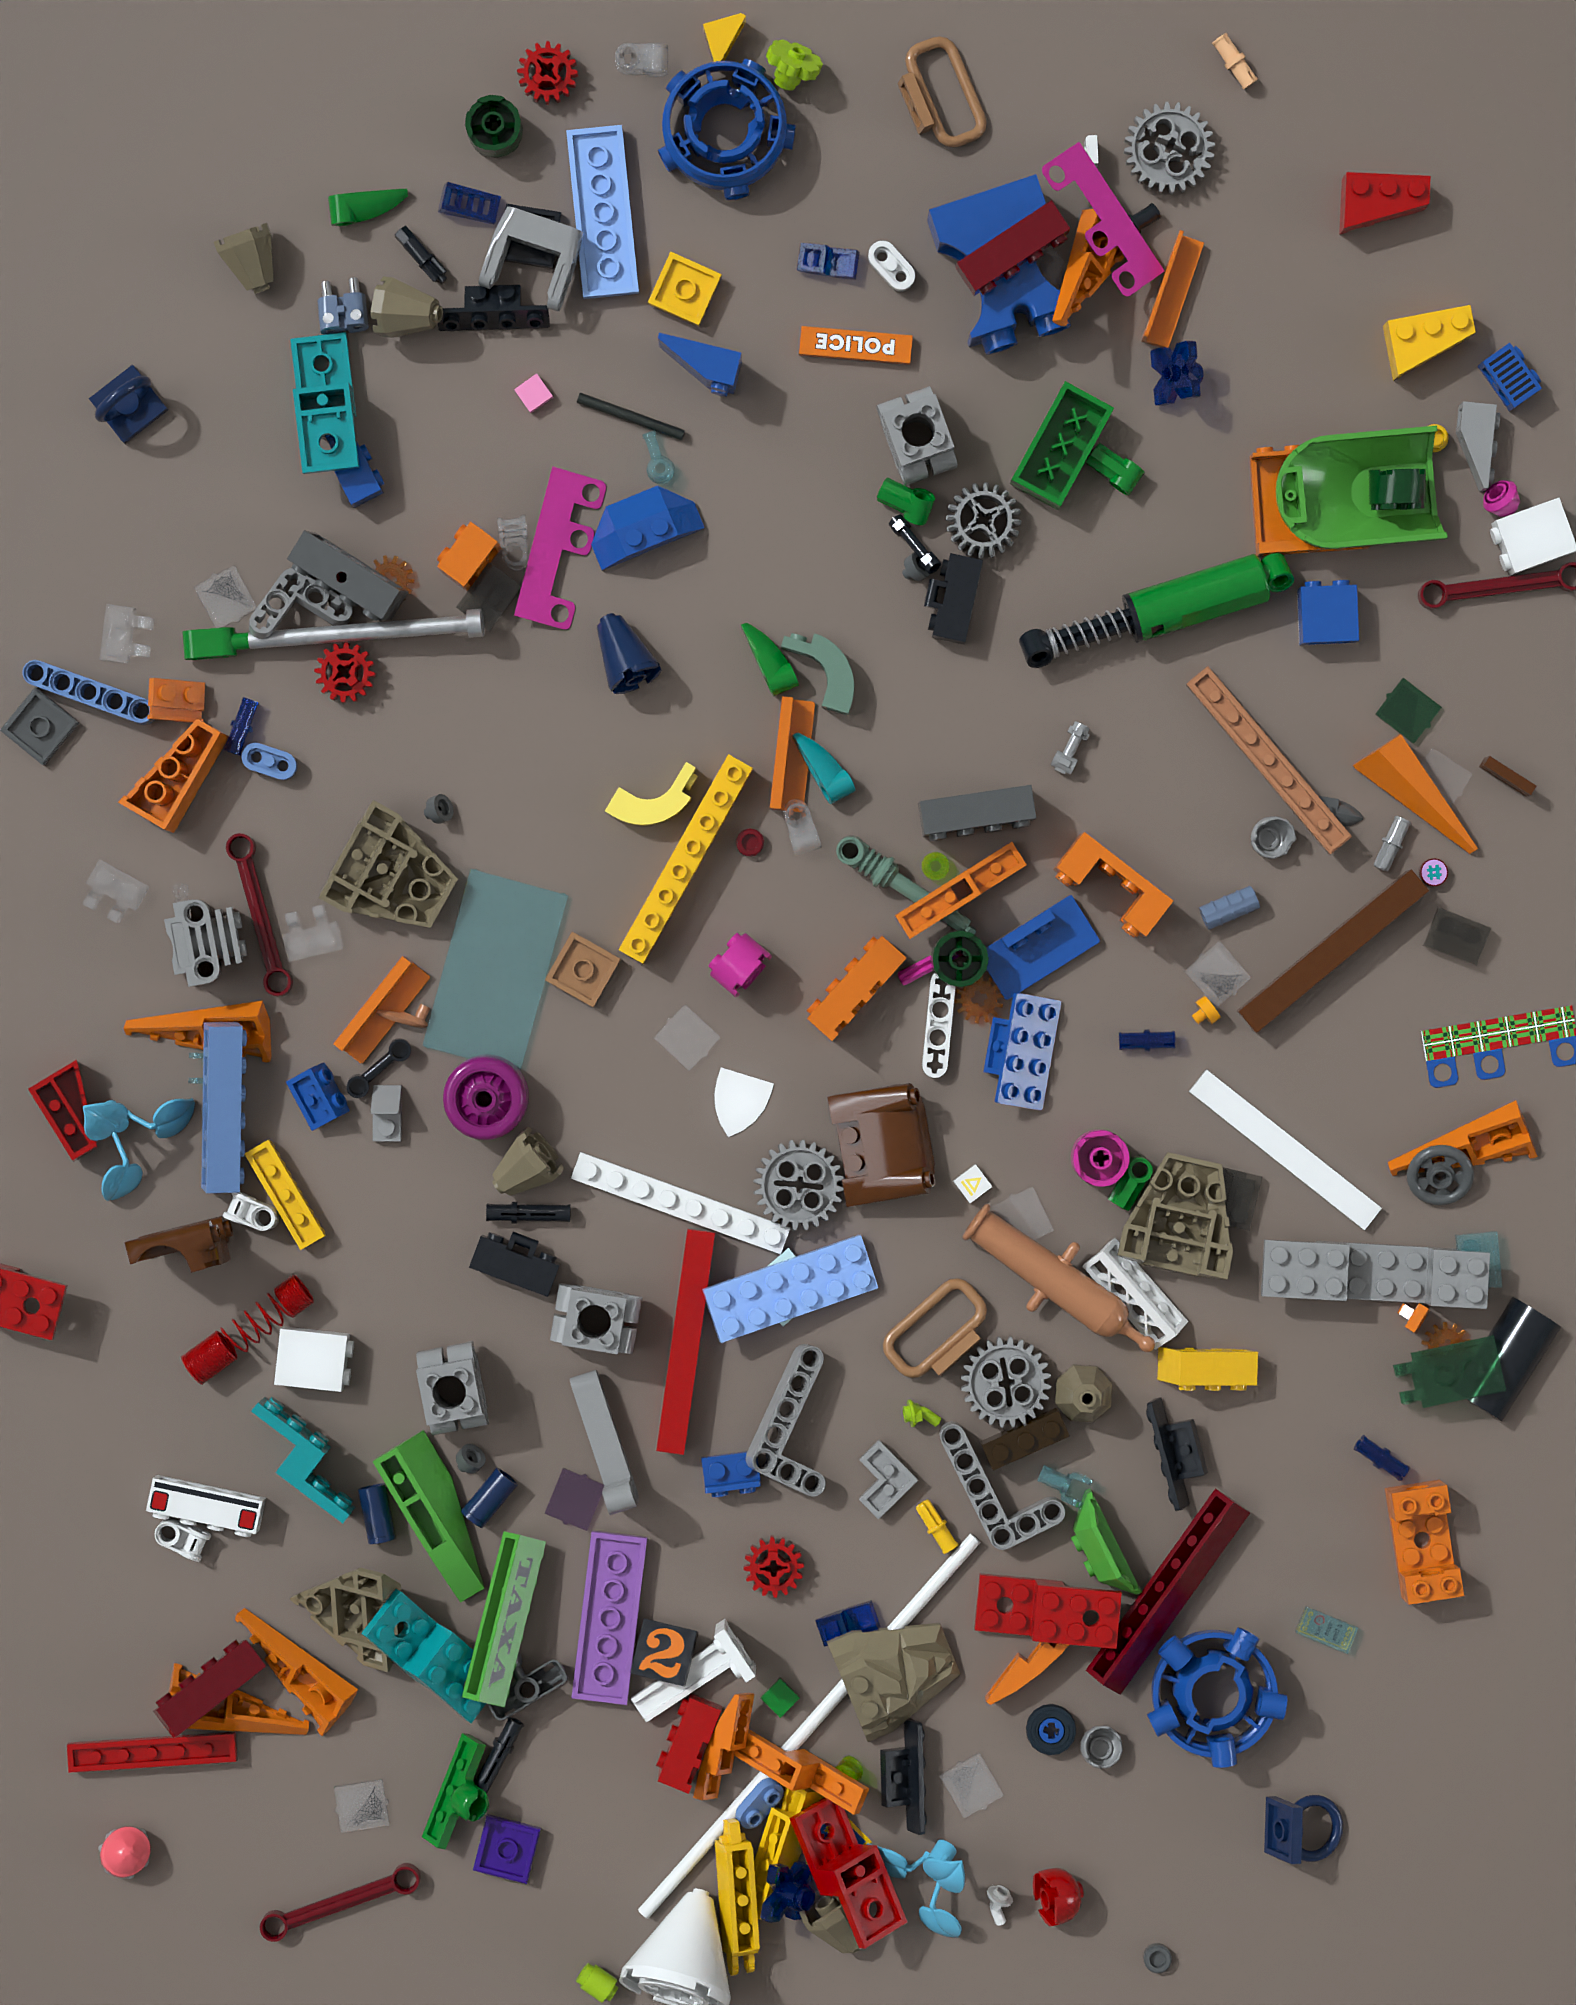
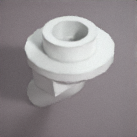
[987,1885,1013,1926]

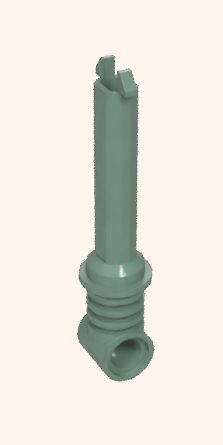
[836,835,977,934]

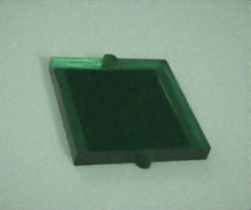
[1375,678,1442,744]

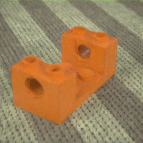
[1053,832,1173,938]
[1385,1479,1464,1605]

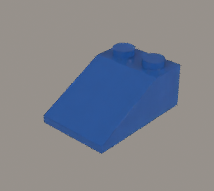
[658,333,742,397]

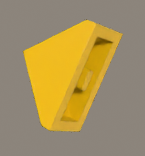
[703,13,746,62]

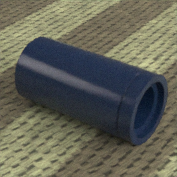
[461,1467,518,1528]
[358,1483,396,1545]

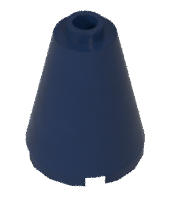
[597,613,662,694]

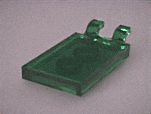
[1393,1335,1507,1409]

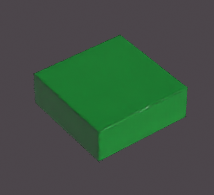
[760,1677,800,1718]

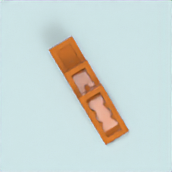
[985,1642,1069,1705]
[693,1692,755,1801]

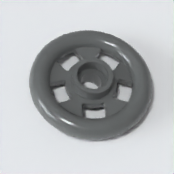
[1407,1145,1474,1205]

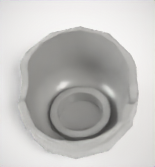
[1250,816,1296,859]
[1080,1726,1123,1769]

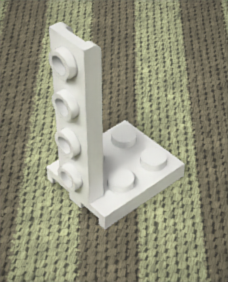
[631,1619,756,1722]

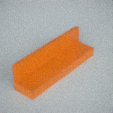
[1141,230,1204,350]
[770,696,815,813]
[333,956,430,1063]

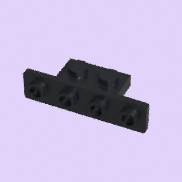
[438,285,550,331]
[1146,1397,1208,1511]
[880,1719,927,1835]

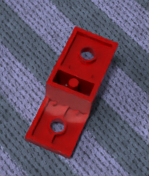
[0,1263,68,1340]
[974,1573,1122,1649]
[789,1797,907,1949]

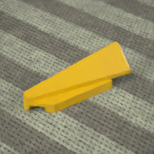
[754,1787,824,1920]

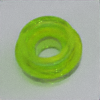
[921,852,949,880]

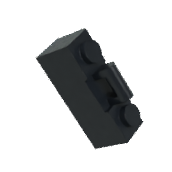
[924,553,983,645]
[469,1232,561,1297]

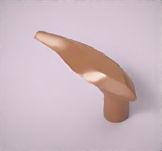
[377,1004,430,1028]

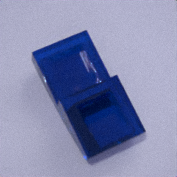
[797,243,860,280]
[815,1600,881,1647]

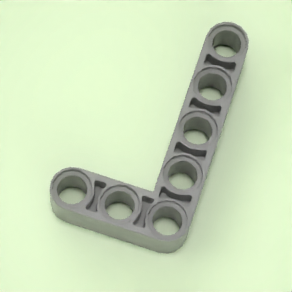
[746,1344,826,1497]
[570,1370,639,1515]
[939,1421,1065,1550]

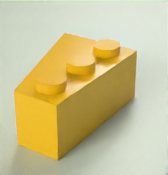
[1383,305,1476,381]
[1157,1347,1258,1391]

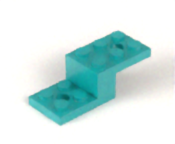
[290,332,360,474]
[251,1397,356,1524]
[361,1589,487,1723]

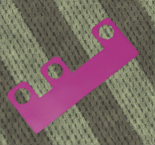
[1042,142,1164,296]
[514,466,606,630]

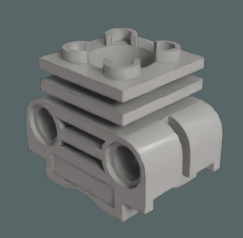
[876,386,958,486]
[164,900,248,987]
[550,1283,643,1354]
[416,1341,489,1435]

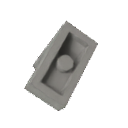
[371,1085,402,1141]

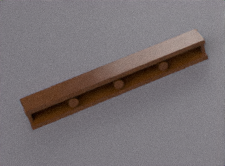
[1237,869,1429,1033]

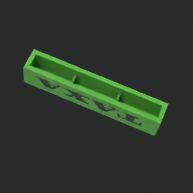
[462,1531,546,1707]

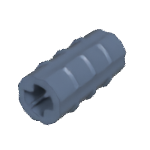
[1199,886,1260,930]

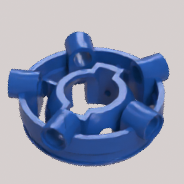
[658,59,796,200]
[1147,1627,1287,1768]

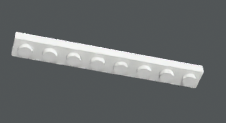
[571,1152,790,1254]

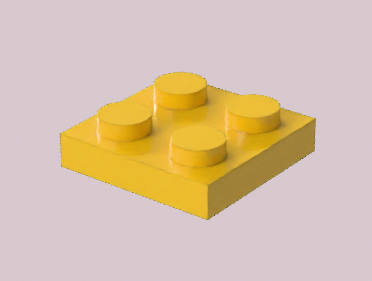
[648,251,722,327]

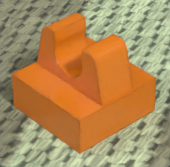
[1397,1303,1430,1334]

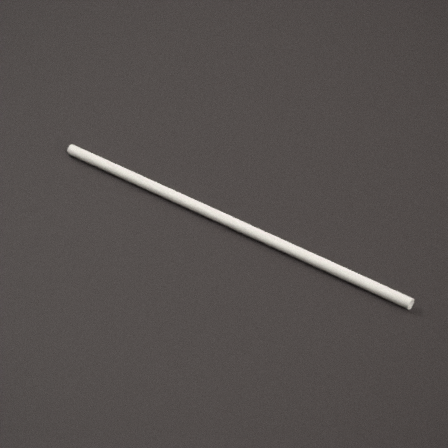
[638,1533,981,1919]

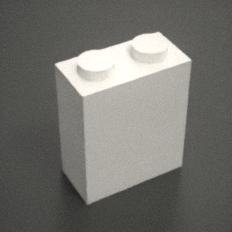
[1490,498,1576,576]
[274,1327,354,1392]

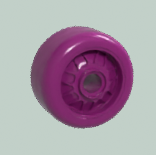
[443,1054,529,1140]

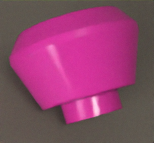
[1483,480,1520,517]

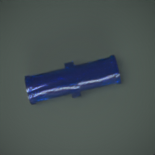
[224,697,259,756]
[1119,1029,1175,1052]
[1354,1435,1410,1481]

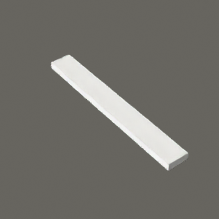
[1189,1070,1382,1230]

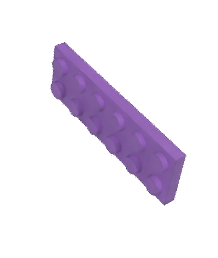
[572,1530,647,1705]

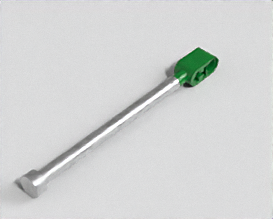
[182,609,484,660]

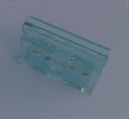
[1455,1231,1503,1289]

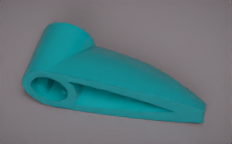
[792,733,856,804]

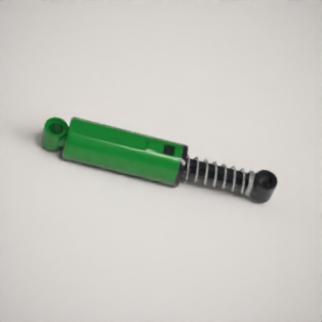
[1019,553,1294,668]

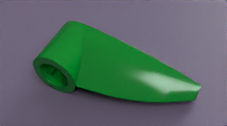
[328,188,408,226]
[741,623,799,697]

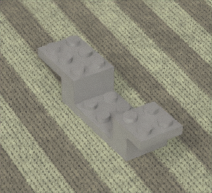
[1261,1239,1490,1309]

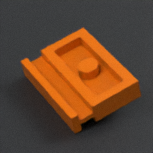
[147,678,205,723]

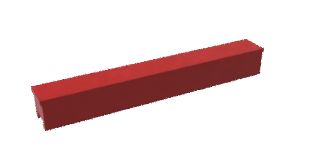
[656,1229,715,1455]

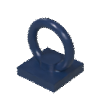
[89,364,168,444]
[1264,1795,1343,1864]

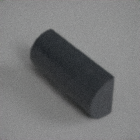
[1454,1297,1561,1421]

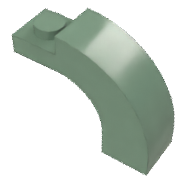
[781,633,854,715]

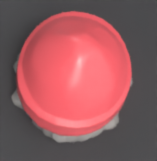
[98,1826,151,1879]

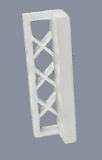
[1083,1238,1188,1350]

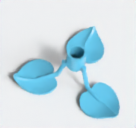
[83,1098,195,1201]
[866,1840,965,1938]

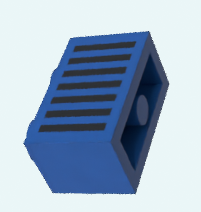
[1478,343,1542,412]

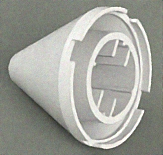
[619,1888,731,2005]

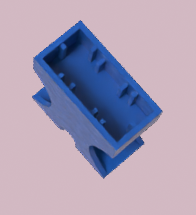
[927,174,1071,355]

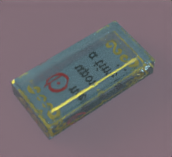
[1295,1606,1358,1654]

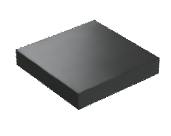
[0,687,80,766]

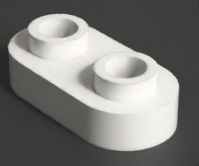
[868,241,915,291]

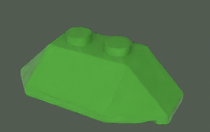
[1071,1488,1141,1595]

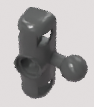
[488,1652,568,1720]

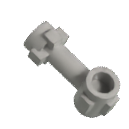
[1051,721,1090,775]

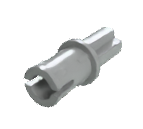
[1374,816,1412,872]

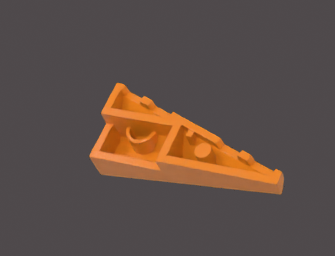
[1052,209,1124,326]
[1353,734,1478,854]
[123,1000,271,1062]
[1388,1100,1538,1176]
[235,1608,358,1736]
[164,1663,309,1735]

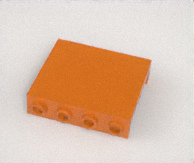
[1249,445,1370,556]

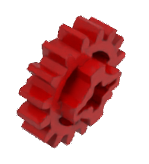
[517,41,578,105]
[314,642,376,703]
[743,1535,804,1598]

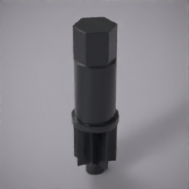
[395,225,447,284]

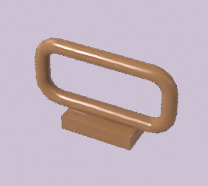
[898,36,987,148]
[883,1278,987,1378]

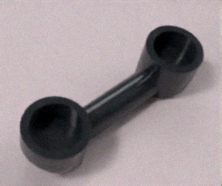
[346,1038,411,1098]

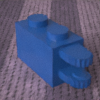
[325,435,385,508]

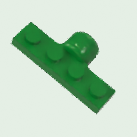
[422,1733,489,1849]

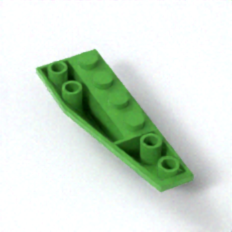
[373,1430,485,1603]

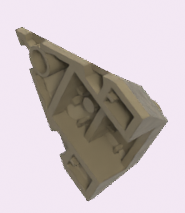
[290,1567,404,1672]

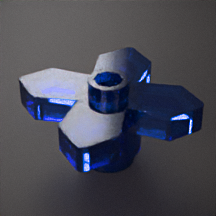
[1150,341,1204,406]
[760,1861,815,1923]

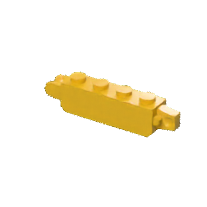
[715,1818,760,1976]

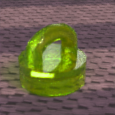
[835,1755,863,1782]

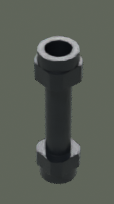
[889,514,942,574]

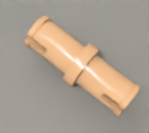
[1212,32,1258,90]

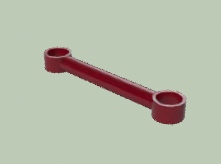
[1418,562,1576,610]
[226,833,293,996]
[260,1863,421,1942]

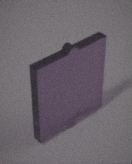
[545,1468,604,1531]

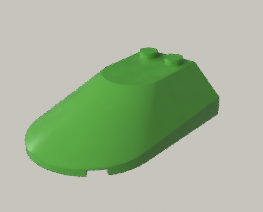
[1276,426,1448,549]

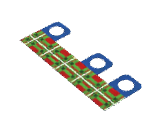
[1421,1005,1576,1088]

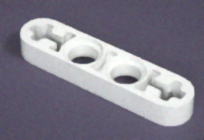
[922,973,955,1078]

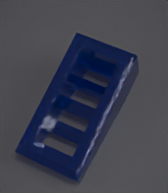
[438,182,501,224]

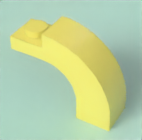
[605,762,698,826]

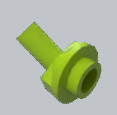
[903,1399,941,1427]

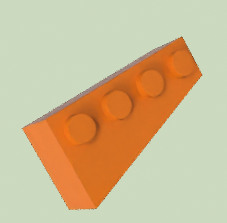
[118,719,229,833]
[806,936,906,1041]

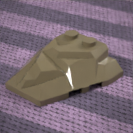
[318,800,458,928]
[1117,1152,1233,1280]
[827,1623,960,1742]

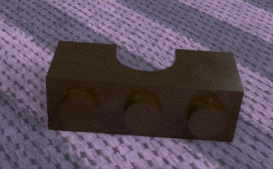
[980,1408,1070,1471]

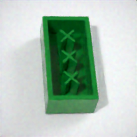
[1010,381,1114,510]

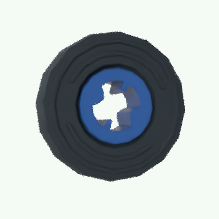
[1026,1704,1076,1755]

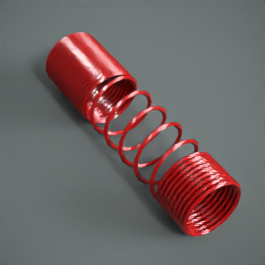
[181,1274,314,1385]

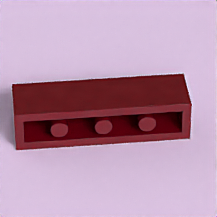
[956,200,1070,296]
[153,1639,266,1738]

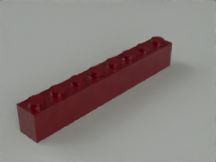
[1085,1488,1250,1695]

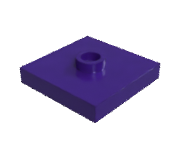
[473,1814,541,1884]

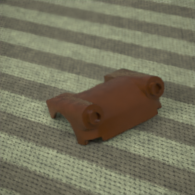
[827,1083,935,1207]
[124,1216,233,1273]

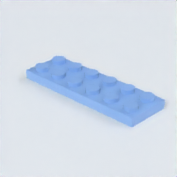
[566,125,639,299]
[702,1235,878,1343]

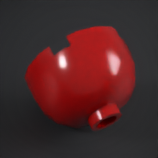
[1033,1868,1084,1927]

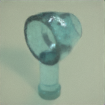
[642,431,674,484]

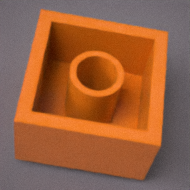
[437,521,501,593]

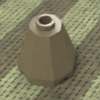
[214,223,274,294]
[371,276,443,338]
[492,1126,564,1196]
[1055,1364,1112,1422]
[799,1891,861,1953]

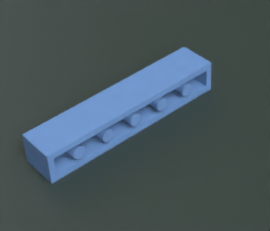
[201,1022,247,1193]

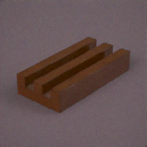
[1479,756,1537,797]

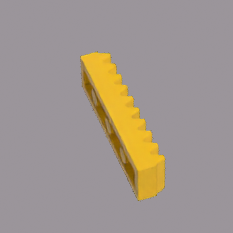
[245,1139,326,1250]

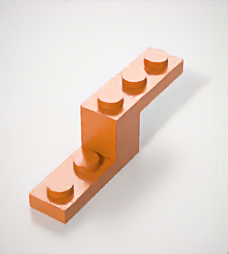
[895,842,1027,939]
[734,1729,869,1815]

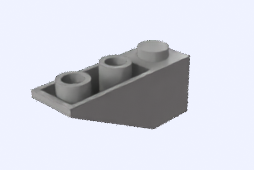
[1456,401,1500,492]

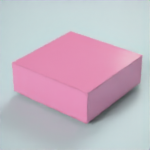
[514,374,553,413]

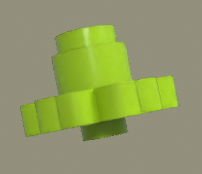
[766,40,823,91]

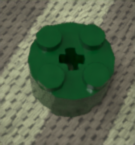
[465,95,523,158]
[1369,469,1426,510]
[930,931,989,987]

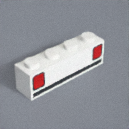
[146,1475,266,1537]

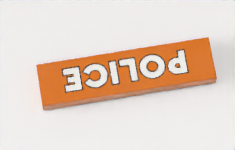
[799,326,913,365]

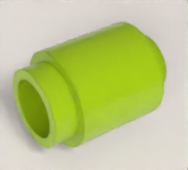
[576,1963,619,2003]

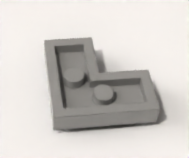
[859,1440,918,1519]

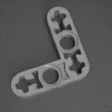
[249,568,352,639]

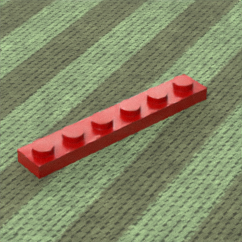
[67,1732,237,1773]

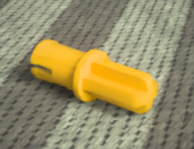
[916,1499,958,1554]

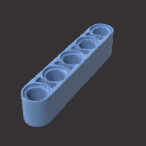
[22,660,155,725]

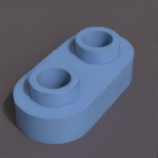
[242,743,297,780]
[735,1778,784,1829]

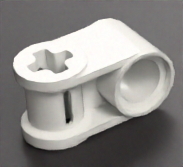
[223,1192,280,1231]
[154,1518,211,1562]

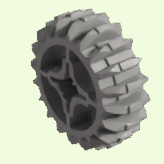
[946,482,1021,559]

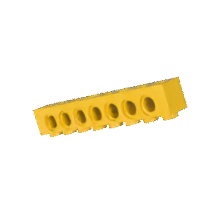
[619,754,753,964]

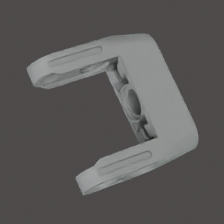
[479,207,583,312]

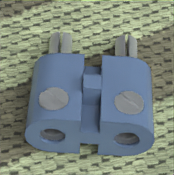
[317,277,369,335]

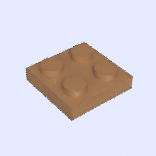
[545,932,621,1007]

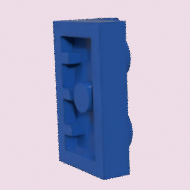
[286,1062,350,1131]
[701,1451,761,1497]

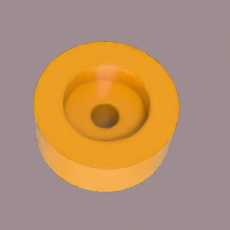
[1191,996,1221,1024]

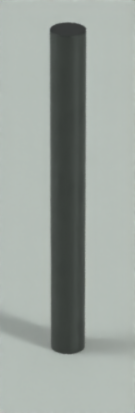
[577,392,685,441]

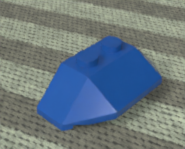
[591,485,705,571]

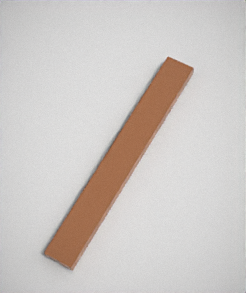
[1186,666,1352,855]

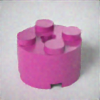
[708,933,772,997]
[1071,1129,1129,1187]

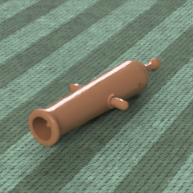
[962,1204,1155,1352]

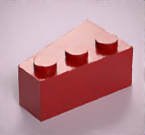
[1339,172,1431,235]
[28,1060,98,1162]
[656,1693,722,1794]

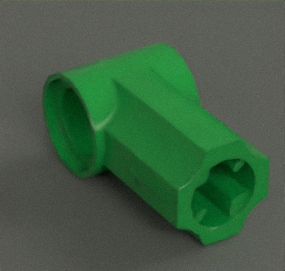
[1086,443,1145,496]
[877,477,936,525]
[1108,1155,1153,1211]

